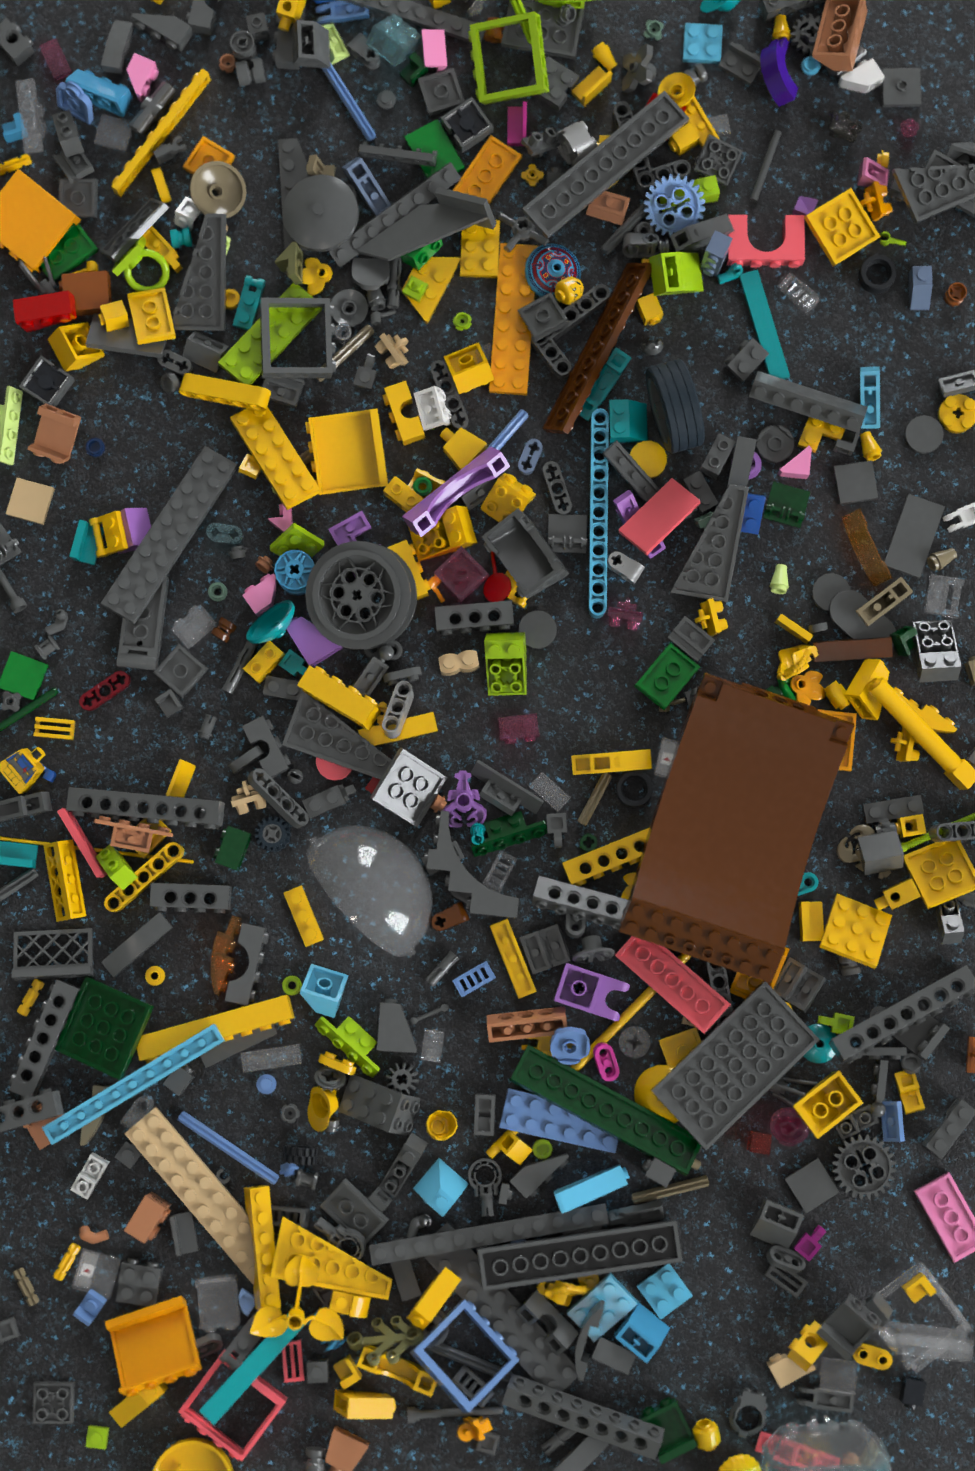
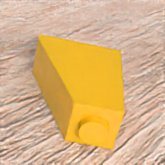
[844,659,889,720]
[407,1267,461,1331]
[333,1389,396,1419]

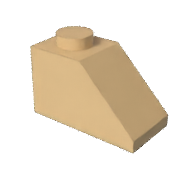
[767,1353,816,1388]

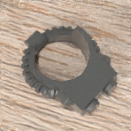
[728,1387,768,1439]

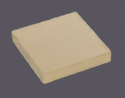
[6,478,55,525]

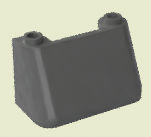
[482,508,569,599]

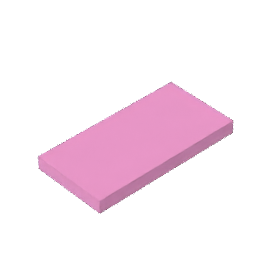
[914,1172,975,1263]

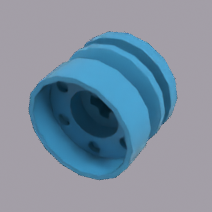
[274,550,315,596]

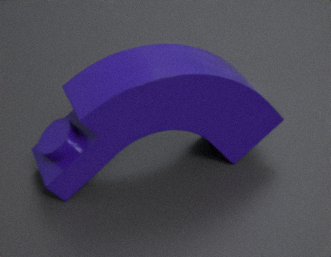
[760,37,798,107]

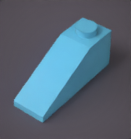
[860,367,880,429]

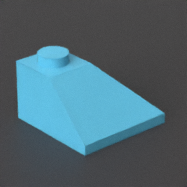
[300,964,349,1018]
[413,1158,469,1217]

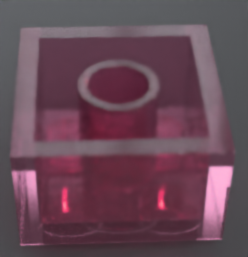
[433,546,489,604]

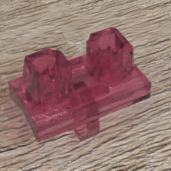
[608,597,643,631]

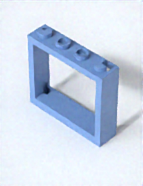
[409,1300,519,1413]

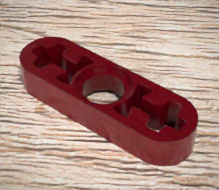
[79,671,131,711]

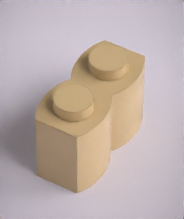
[438,650,479,676]

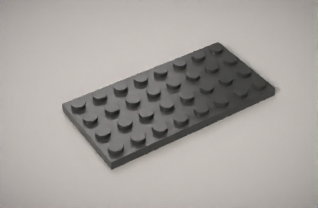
[650,981,820,1150]

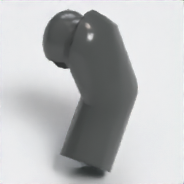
[406,1214,432,1238]

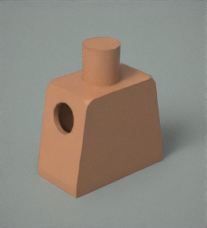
[325,1425,370,1471]

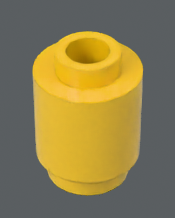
[824,680,851,710]

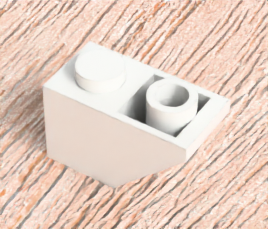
[838,58,885,94]

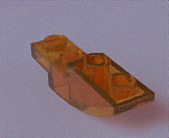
[211,915,242,995]

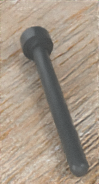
[0,568,27,613]
[407,1406,504,1423]

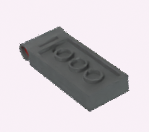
[117,576,169,671]

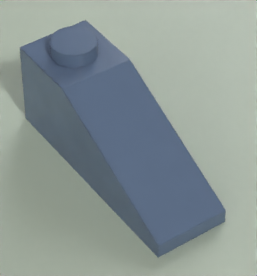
[341,157,391,216]

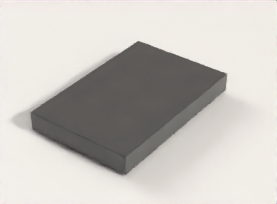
[320,1178,389,1244]

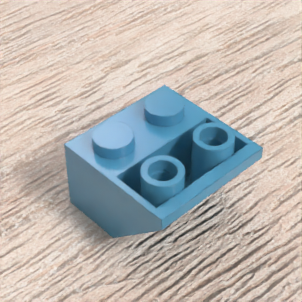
[614,1302,670,1363]

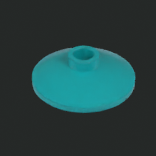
[804,1024,836,1063]

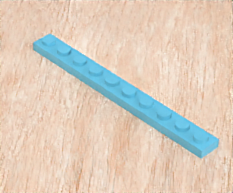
[42,1024,225,1145]

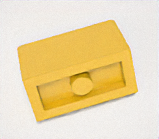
[571,66,612,107]
[798,901,824,942]

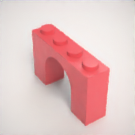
[726,215,805,268]

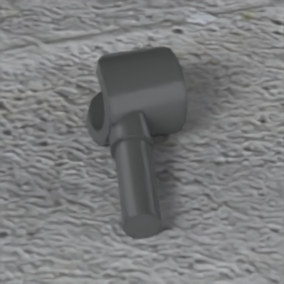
[370,309,396,325]

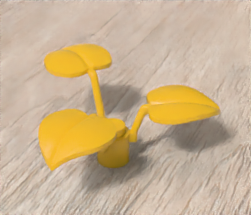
[250,1254,344,1341]

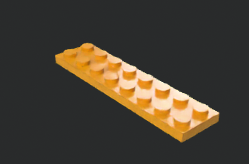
[489,243,538,395]

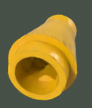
[772,14,791,41]
[591,42,618,71]
[860,431,882,461]

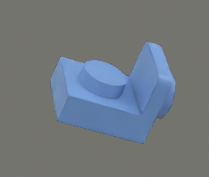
[73,1288,107,1326]

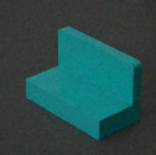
[69,520,104,565]
[0,841,38,868]

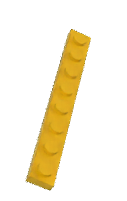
[111,68,211,197]

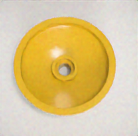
[634,1065,678,1123]

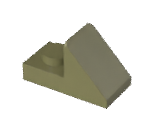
[275,241,303,285]

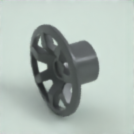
[572,935,615,964]

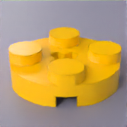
[938,394,975,433]

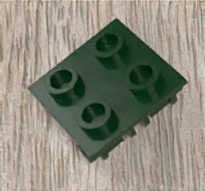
[763,481,810,528]

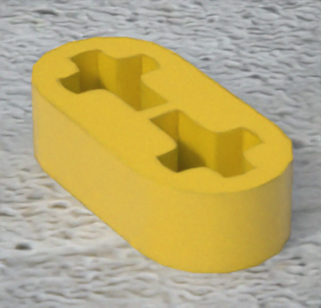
[151,167,172,203]

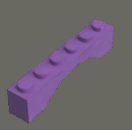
[402,446,510,537]

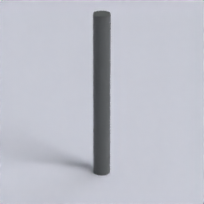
[750,130,781,202]

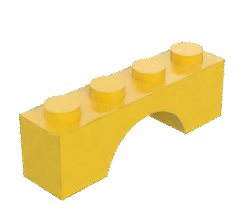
[357,1345,437,1397]

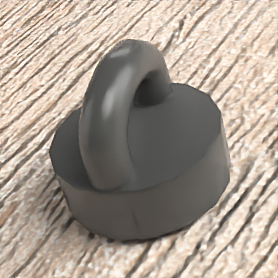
[161,373,181,393]

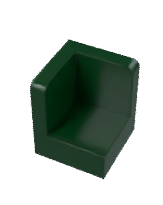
[400,52,428,87]
[890,626,918,657]

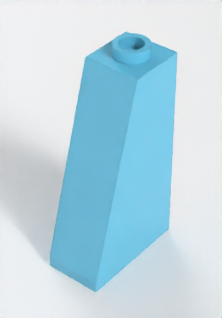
[554,1164,630,1214]

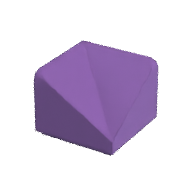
[792,196,818,216]

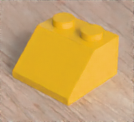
[48,322,105,372]
[444,342,494,394]

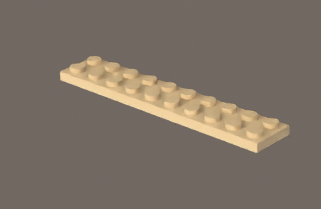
[125,1107,276,1285]

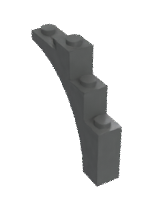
[423,810,519,918]

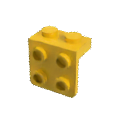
[481,473,536,522]

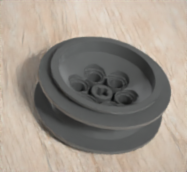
[305,541,417,649]

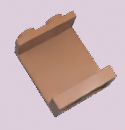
[27,403,81,464]

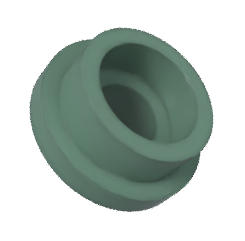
[208,582,228,602]

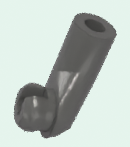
[45,609,68,636]

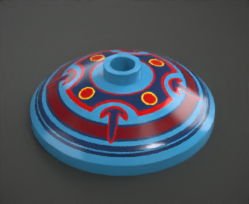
[525,244,581,300]

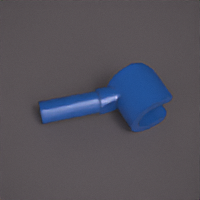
[39,761,56,782]

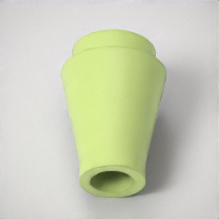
[770,564,789,594]

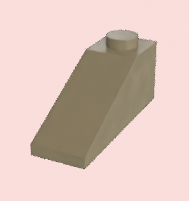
[856,577,913,627]

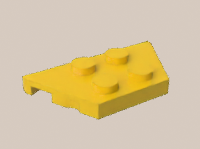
[402,257,461,324]

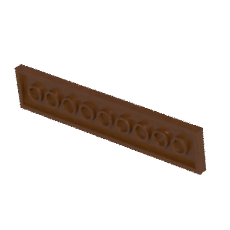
[542,263,652,434]

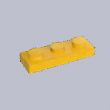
[284,885,324,947]

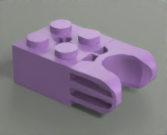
[554,963,630,1021]

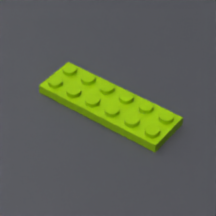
[218,282,323,385]

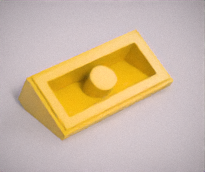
[166,759,196,798]

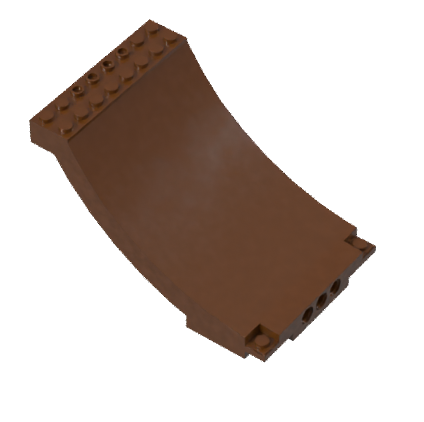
[619,673,854,983]

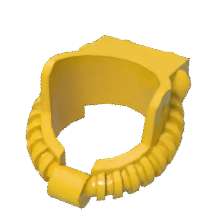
[777,644,819,681]
[537,1280,588,1306]

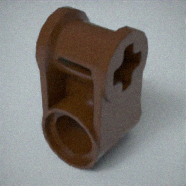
[431,901,470,931]

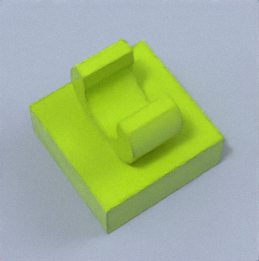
[402,275,428,302]

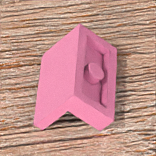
[421,29,447,73]

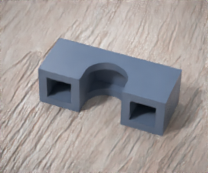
[700,230,733,277]

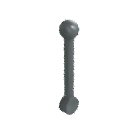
[410,1004,449,1025]

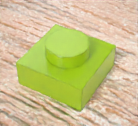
[86,1425,109,1449]

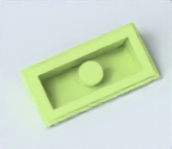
[322,23,350,64]

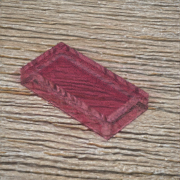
[39,38,72,81]

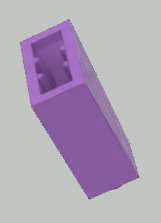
[287,616,343,667]

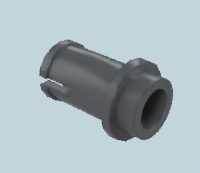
[197,714,217,740]

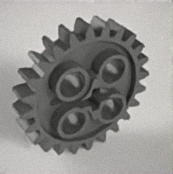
[831,1134,897,1200]

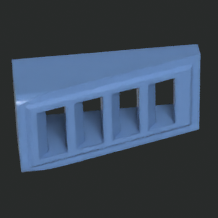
[452,961,496,997]

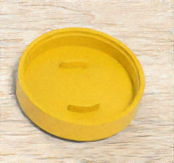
[153,1438,233,1471]

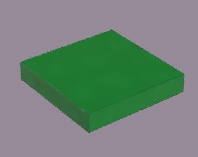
[0,651,49,701]

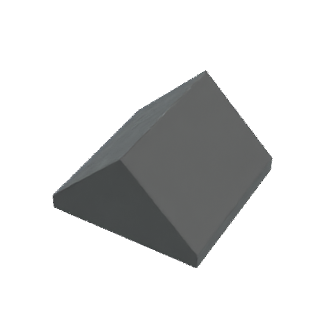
[857,829,904,876]

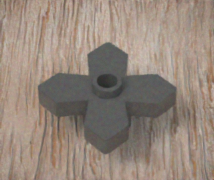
[622,44,657,93]

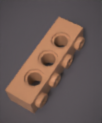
[487,1006,567,1043]

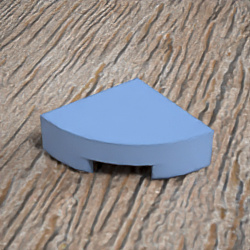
[239,1288,255,1317]

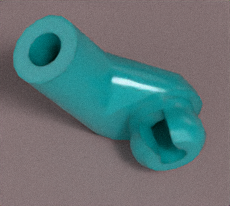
[717,263,743,284]

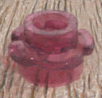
[900,118,919,137]

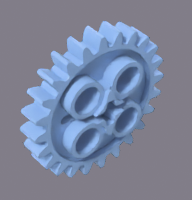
[644,174,706,236]

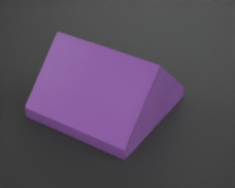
[118,508,151,554]

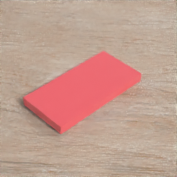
[618,478,700,555]

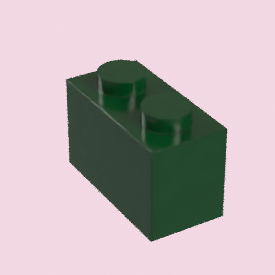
[213,826,252,871]

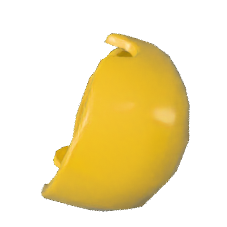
[425,1110,458,1141]

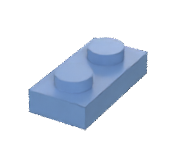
[882,1101,905,1142]

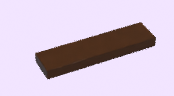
[813,637,893,662]

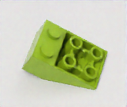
[649,252,704,296]
[484,632,527,696]

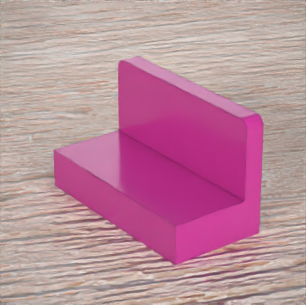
[507,101,527,146]

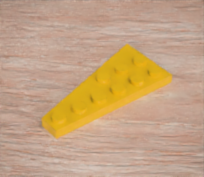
[270,1216,392,1300]

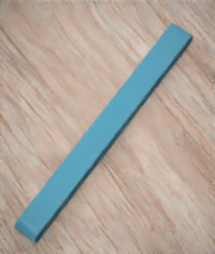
[588,408,609,619]

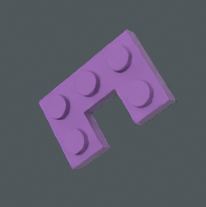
[328,511,381,578]

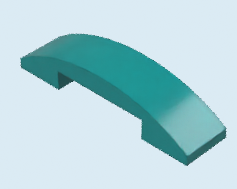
[579,347,632,421]

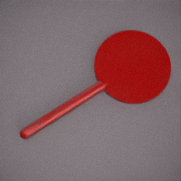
[484,551,512,602]

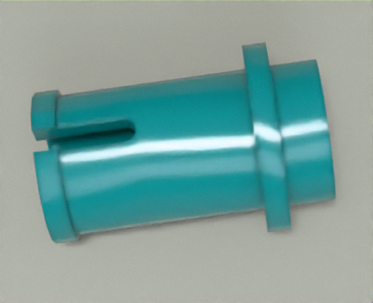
[470,823,486,845]

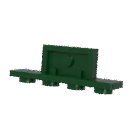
[470,811,548,857]

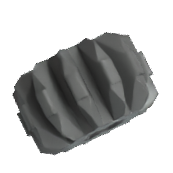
[386,1062,419,1095]

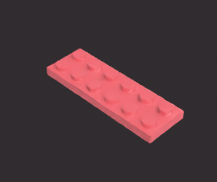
[615,936,731,1035]

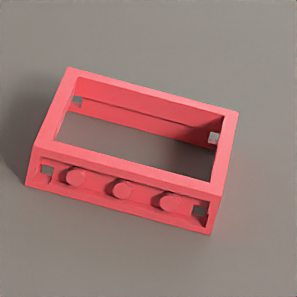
[178,1349,288,1461]

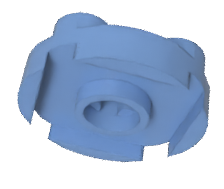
[550,1027,590,1065]

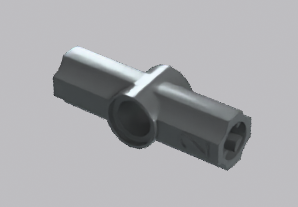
[129,81,177,136]

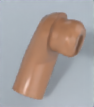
[79,1226,109,1244]

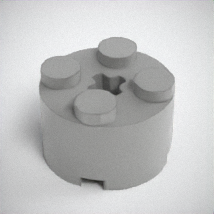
[556,121,597,167]

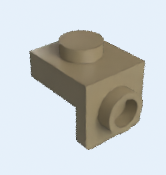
[306,155,336,177]

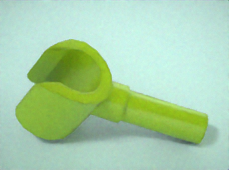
[880,232,906,246]

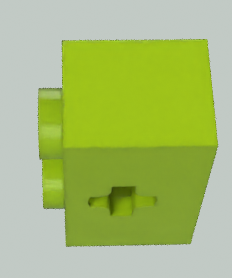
[95,844,138,890]

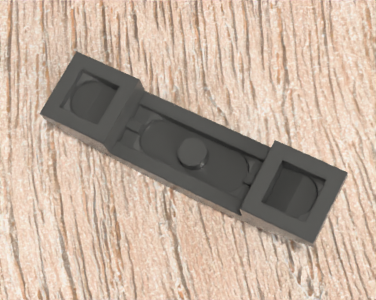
[575,1300,605,1381]

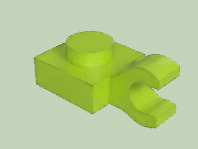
[817,1013,855,1034]

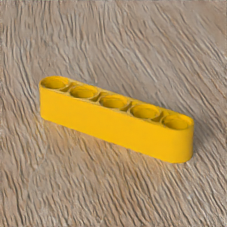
[179,373,271,411]
[104,842,184,912]

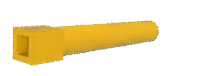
[868,677,975,790]

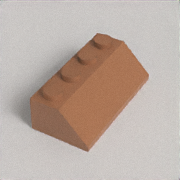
[812,0,867,71]

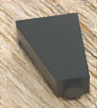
[377,999,417,1053]

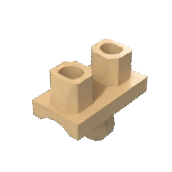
[375,333,409,369]
[231,780,267,815]

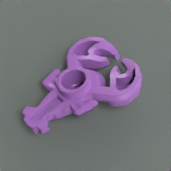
[442,770,487,828]

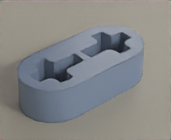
[518,439,543,475]

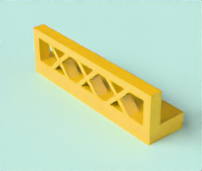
[43,839,86,922]

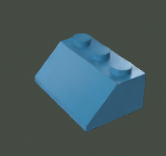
[65,69,133,118]

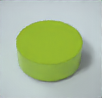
[532,1139,552,1159]

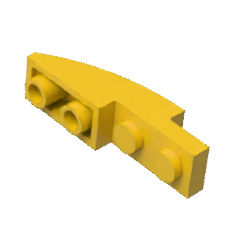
[892,687,957,734]
[571,749,652,775]

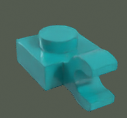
[278,649,307,677]

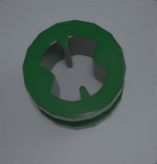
[580,834,597,852]

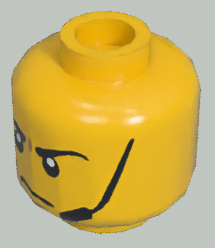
[555,276,584,305]

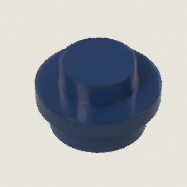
[86,438,105,457]

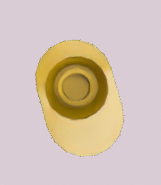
[307,1087,338,1132]

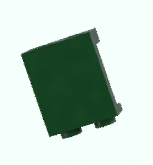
[639,1397,698,1464]

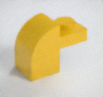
[329,1290,371,1318]

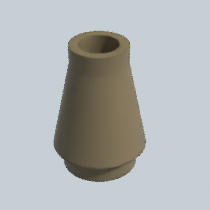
[927,548,957,571]

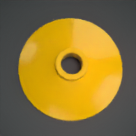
[658,72,695,107]

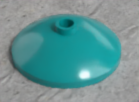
[246,600,295,644]

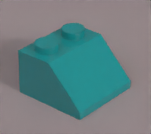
[608,399,648,443]

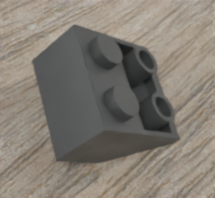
[291,20,330,69]
[749,1197,804,1249]

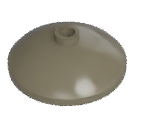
[190,161,246,219]

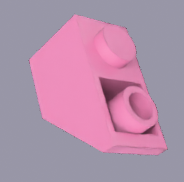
[127,53,158,102]
[242,573,278,617]

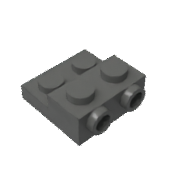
[116,1258,163,1307]

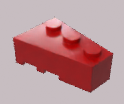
[13,290,77,333]

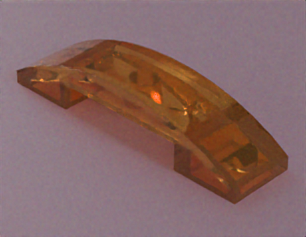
[842,509,892,587]

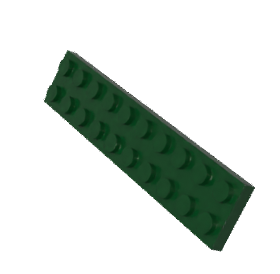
[509,1045,701,1176]

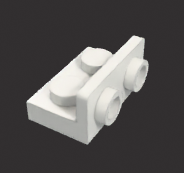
[414,386,451,431]

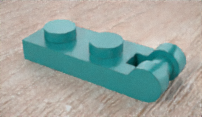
[233,275,265,331]

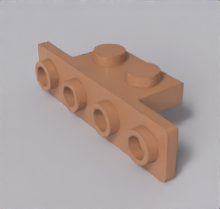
[94,816,173,853]

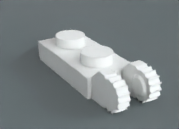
[943,502,975,532]

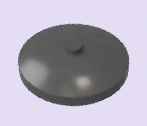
[283,175,359,252]

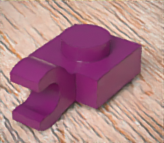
[793,1225,826,1262]

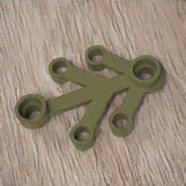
[346,1316,424,1366]

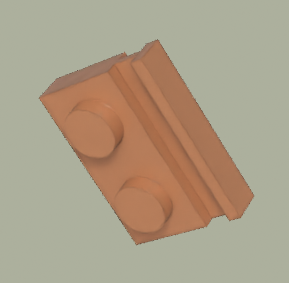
[586,191,630,225]

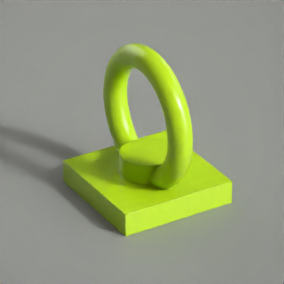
[112,236,170,292]

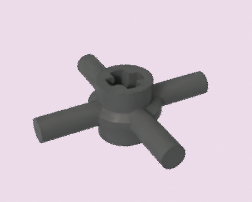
[498,213,549,253]

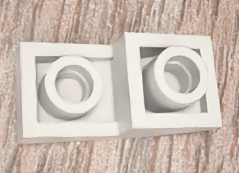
[70,1152,109,1200]

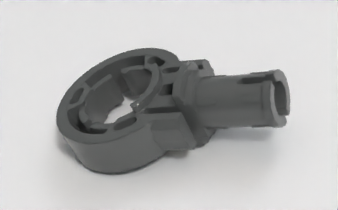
[468,1158,502,1217]
[313,1216,367,1260]

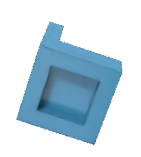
[2,113,29,143]

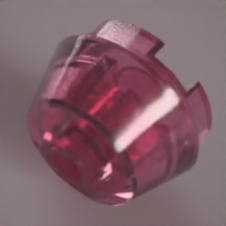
[770,1107,809,1146]

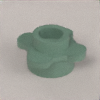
[644,20,664,40]

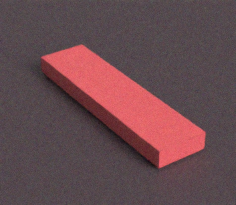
[57,808,107,878]

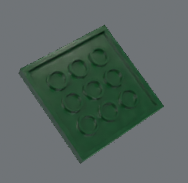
[54,976,154,1080]

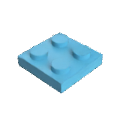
[683,23,723,64]
[637,1264,693,1320]

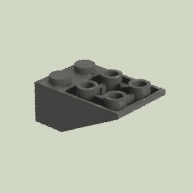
[913,620,961,682]

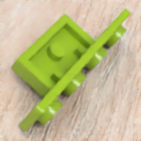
[315,1016,380,1078]

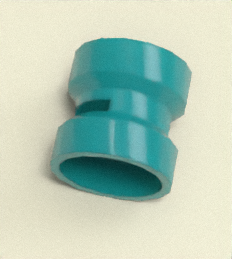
[170,227,192,249]

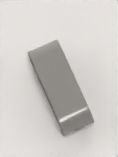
[382,681,414,739]

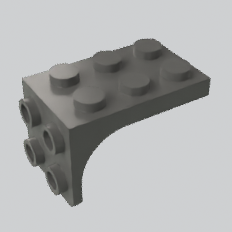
[338,1074,420,1136]

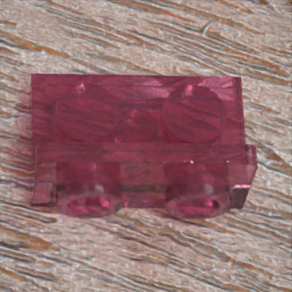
[498,713,539,744]

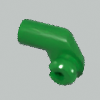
[777,678,796,700]

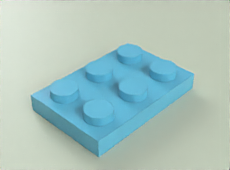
[567,1272,638,1342]

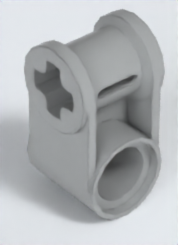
[607,551,645,584]

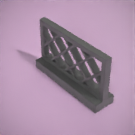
[11,928,94,981]

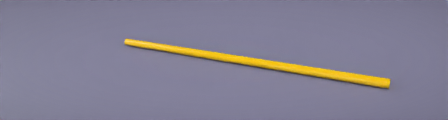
[486,953,692,1159]

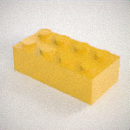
[297,665,381,731]

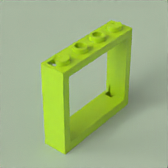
[468,11,549,105]

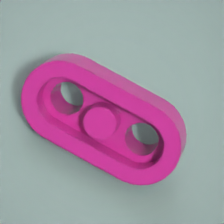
[593,1042,619,1081]

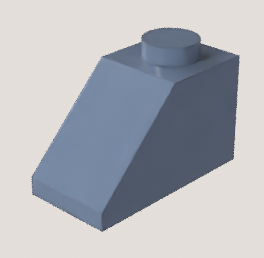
[908,266,933,310]

